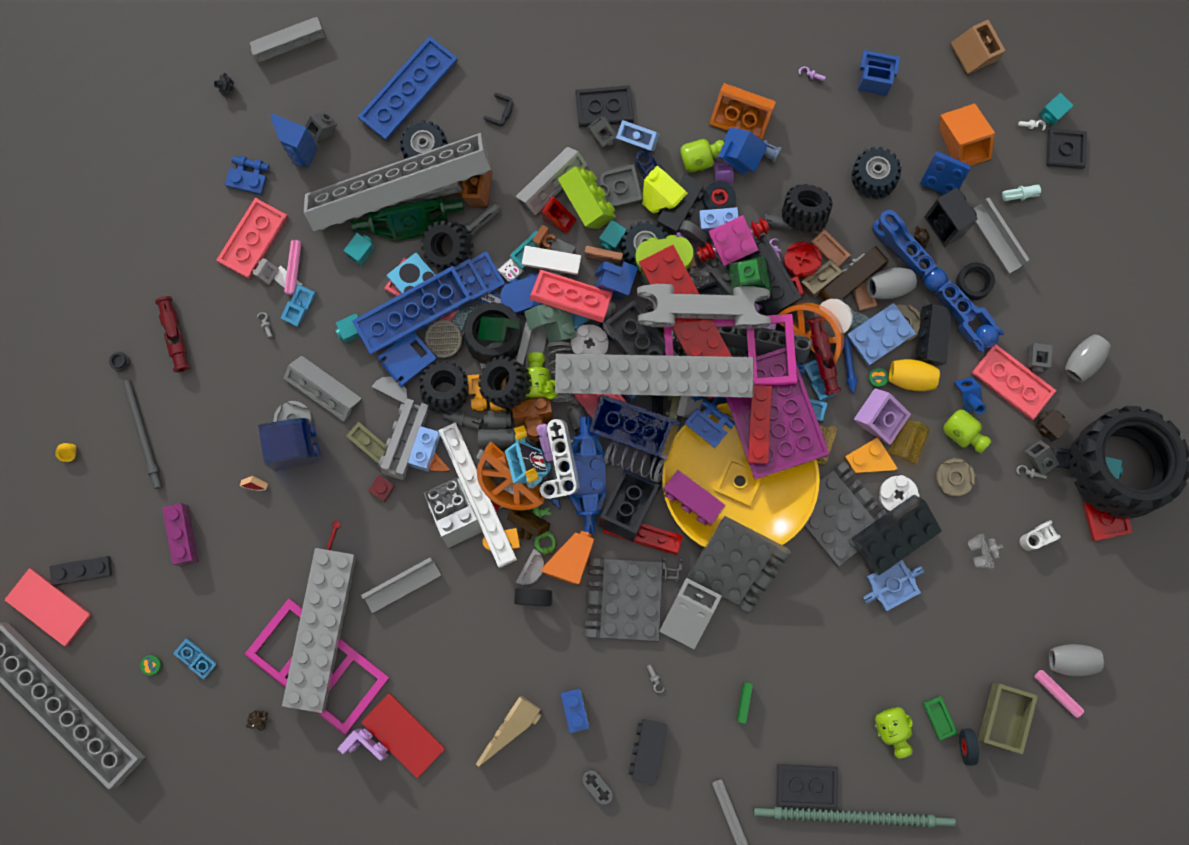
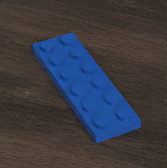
[357,36,458,142]

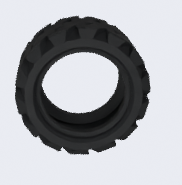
[1070,406,1189,518]

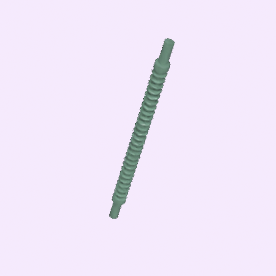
[754,807,956,828]

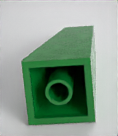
[728,256,771,293]

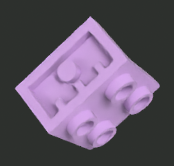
[338,728,389,761]

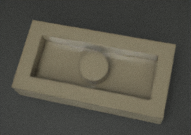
[802,259,843,297]

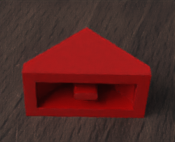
[542,196,577,234]

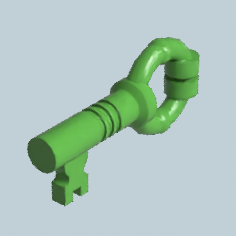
[532,506,557,555]

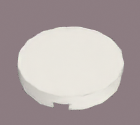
[814,299,853,337]

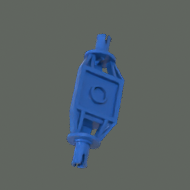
[566,416,606,533]

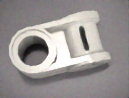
[1020,520,1061,551]

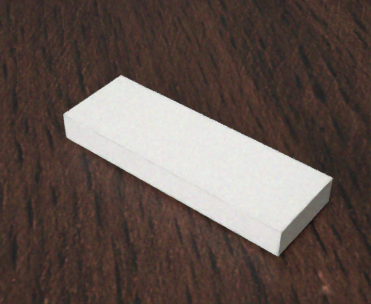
[522,246,581,275]

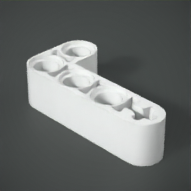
[540,419,579,499]

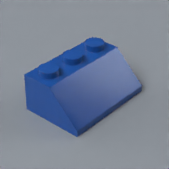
[270,114,318,168]

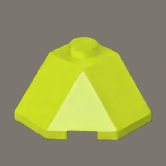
[642,166,688,213]

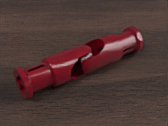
[155,296,191,373]
[807,316,841,395]

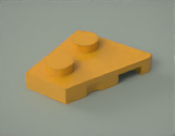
[844,437,898,474]

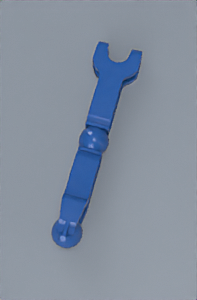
[872,210,1004,353]

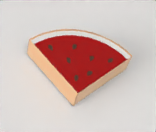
[240,476,268,491]

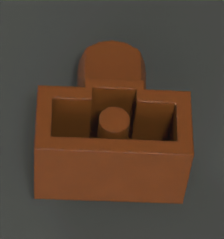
[453,170,493,207]
[512,397,553,442]

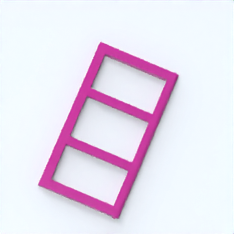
[664,314,798,386]
[244,598,390,735]

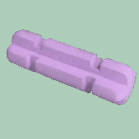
[537,424,553,461]

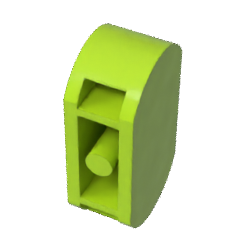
[636,235,693,274]

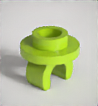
[539,380,559,399]

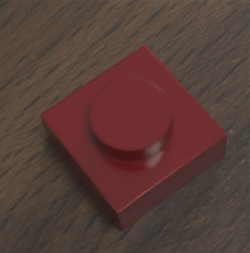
[368,475,395,502]

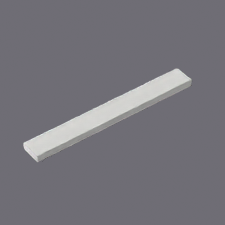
[438,423,517,568]

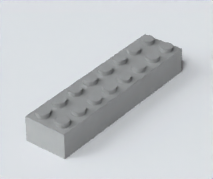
[282,548,356,713]

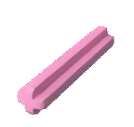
[284,240,302,295]
[1034,670,1084,718]

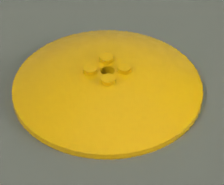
[662,403,820,547]

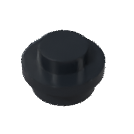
[109,352,129,371]

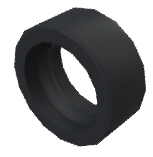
[956,262,995,300]
[514,588,552,606]

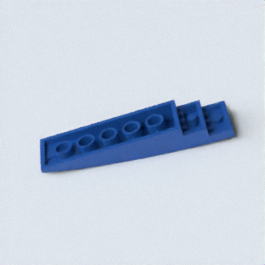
[352,251,505,354]

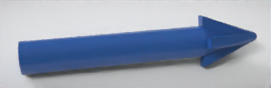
[844,337,857,393]

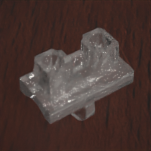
[967,533,1003,569]

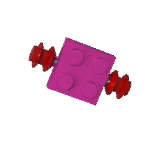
[696,215,770,266]

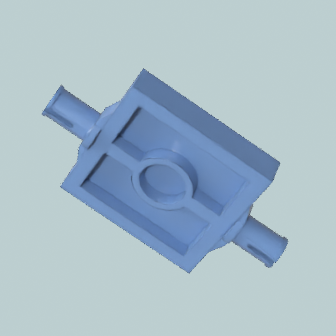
[863,560,925,612]

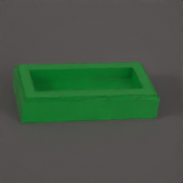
[737,682,753,724]
[922,696,958,741]

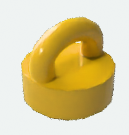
[55,443,77,462]

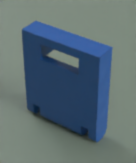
[377,333,437,388]

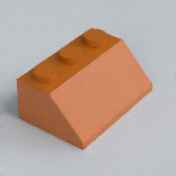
[709,83,776,140]

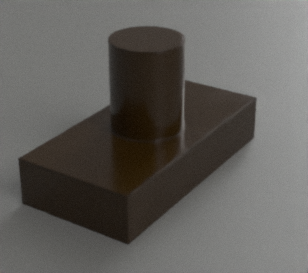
[507,510,551,540]

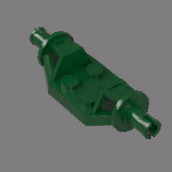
[351,195,464,242]

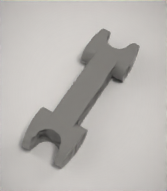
[637,284,771,329]

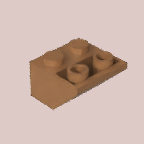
[950,20,1006,75]

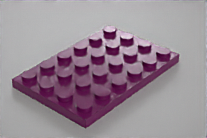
[725,347,830,480]

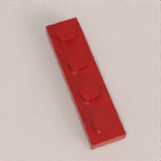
[748,385,772,465]
[603,523,683,555]

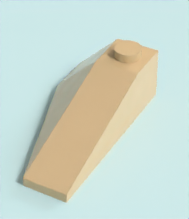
[475,696,541,767]

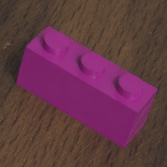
[663,470,726,526]
[162,503,198,566]

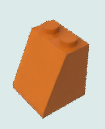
[939,103,995,166]
[541,531,594,586]

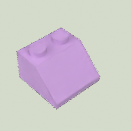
[854,389,911,445]

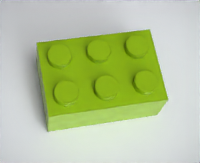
[558,166,616,230]

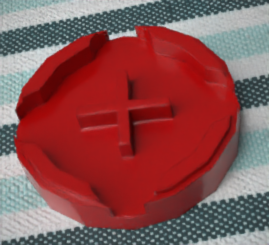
[784,241,822,277]

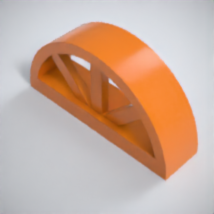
[778,302,844,364]
[477,441,545,510]

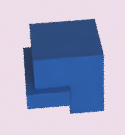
[858,50,900,96]
[718,127,768,175]
[594,261,638,300]

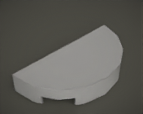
[371,376,408,404]
[516,549,544,585]

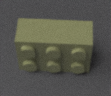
[978,683,1038,754]

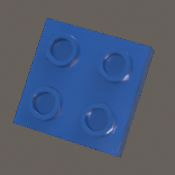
[920,151,971,194]

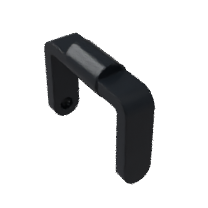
[484,92,513,126]

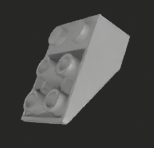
[423,477,483,548]
[659,578,722,649]

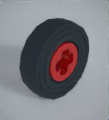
[702,181,736,210]
[959,728,979,766]

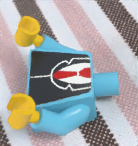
[505,426,551,488]

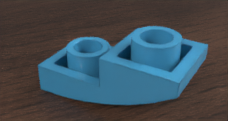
[173,637,217,680]

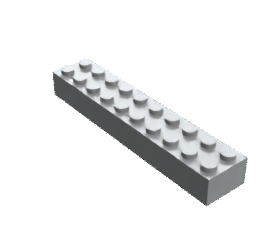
[304,133,491,231]
[555,354,754,397]
[0,622,145,790]

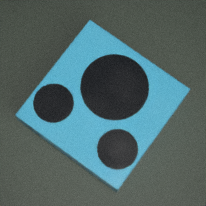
[387,253,435,294]

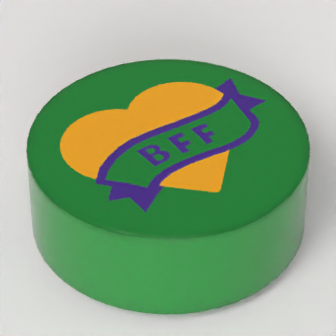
[868,368,888,388]
[140,655,162,675]

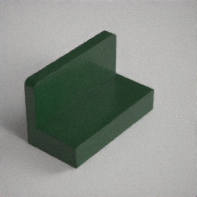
[478,317,520,342]

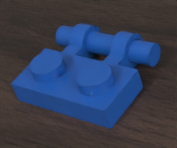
[225,156,270,195]
[685,399,735,448]

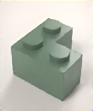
[524,304,577,343]

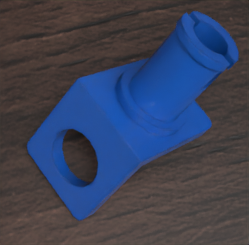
[955,377,986,414]

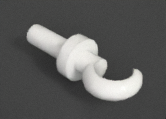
[1018,120,1046,130]

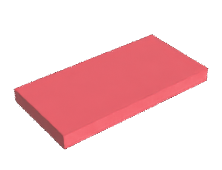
[216,198,288,280]
[530,270,613,323]
[971,345,1057,421]
[5,568,92,646]

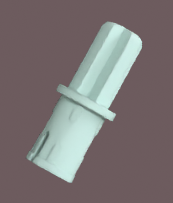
[1002,184,1041,201]

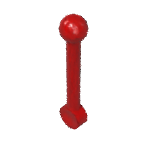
[326,521,341,550]

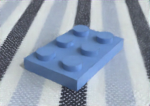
[846,303,916,366]

